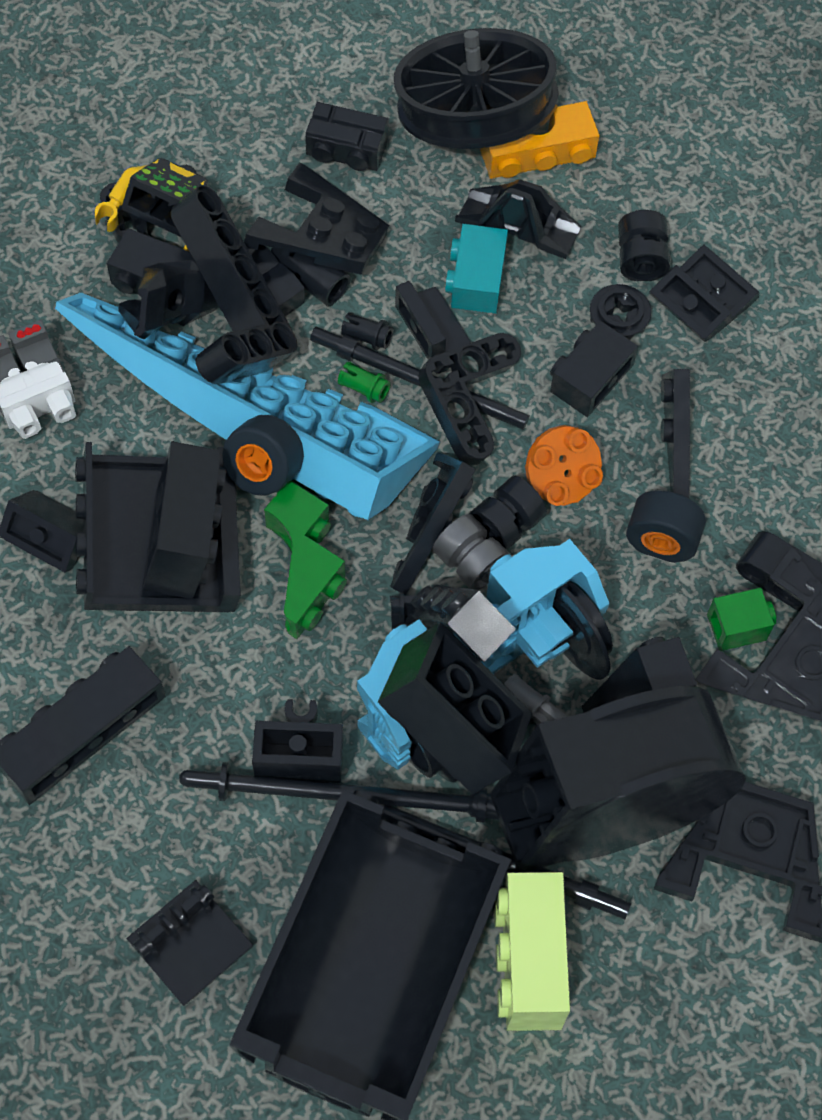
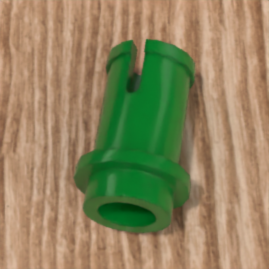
[338,362,391,403]

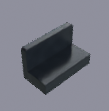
[395,280,471,360]
[0,490,83,573]

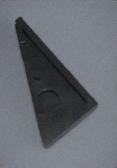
[661,369,690,498]

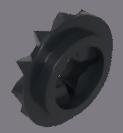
[590,284,651,340]

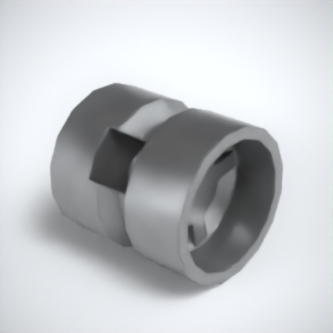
[433,513,511,590]

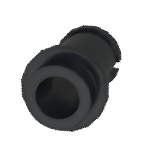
[341,312,393,350]

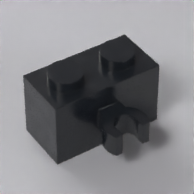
[252,699,343,783]

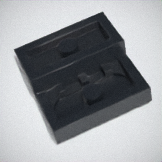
[649,244,759,342]

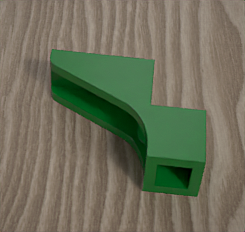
[264,481,347,639]

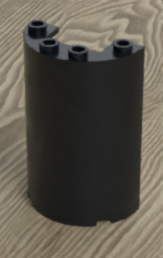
[229,790,511,1120]

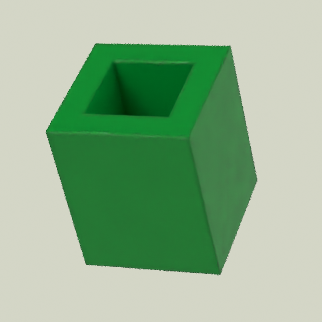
[707,588,776,651]

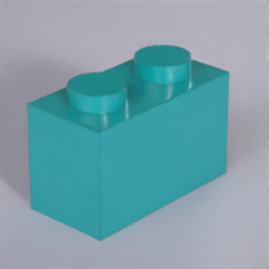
[445,224,508,314]

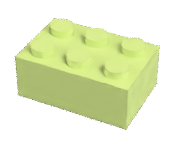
[494,872,570,1031]

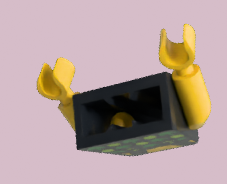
[95,158,208,251]

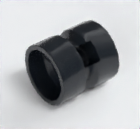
[618,210,670,281]
[469,475,547,550]

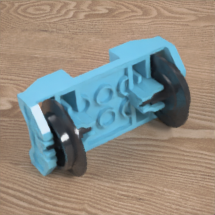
[357,539,613,783]

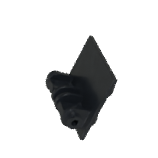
[126,880,253,1006]

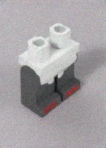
[0,320,76,439]

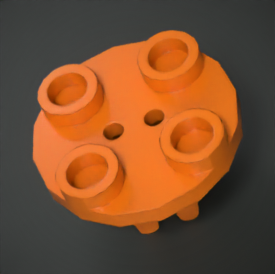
[525,425,603,506]

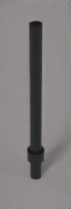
[310,326,530,430]
[383,805,632,920]

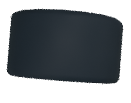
[222,415,304,496]
[626,490,706,563]

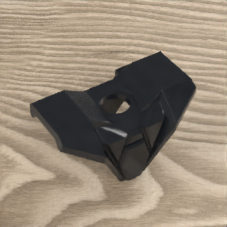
[455,179,581,259]
[118,260,218,340]

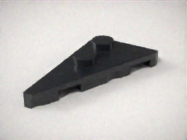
[390,452,476,596]

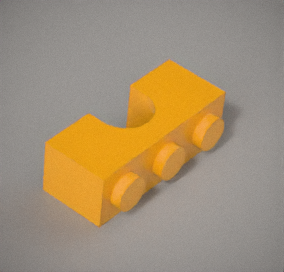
[480,101,600,179]

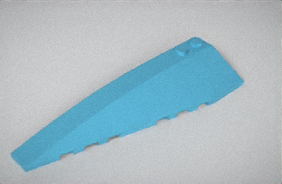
[55,293,440,520]

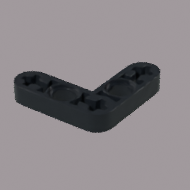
[418,333,521,466]

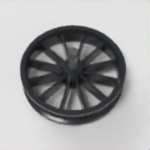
[393,28,559,149]

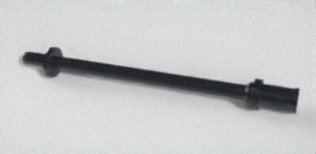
[179,762,499,823]

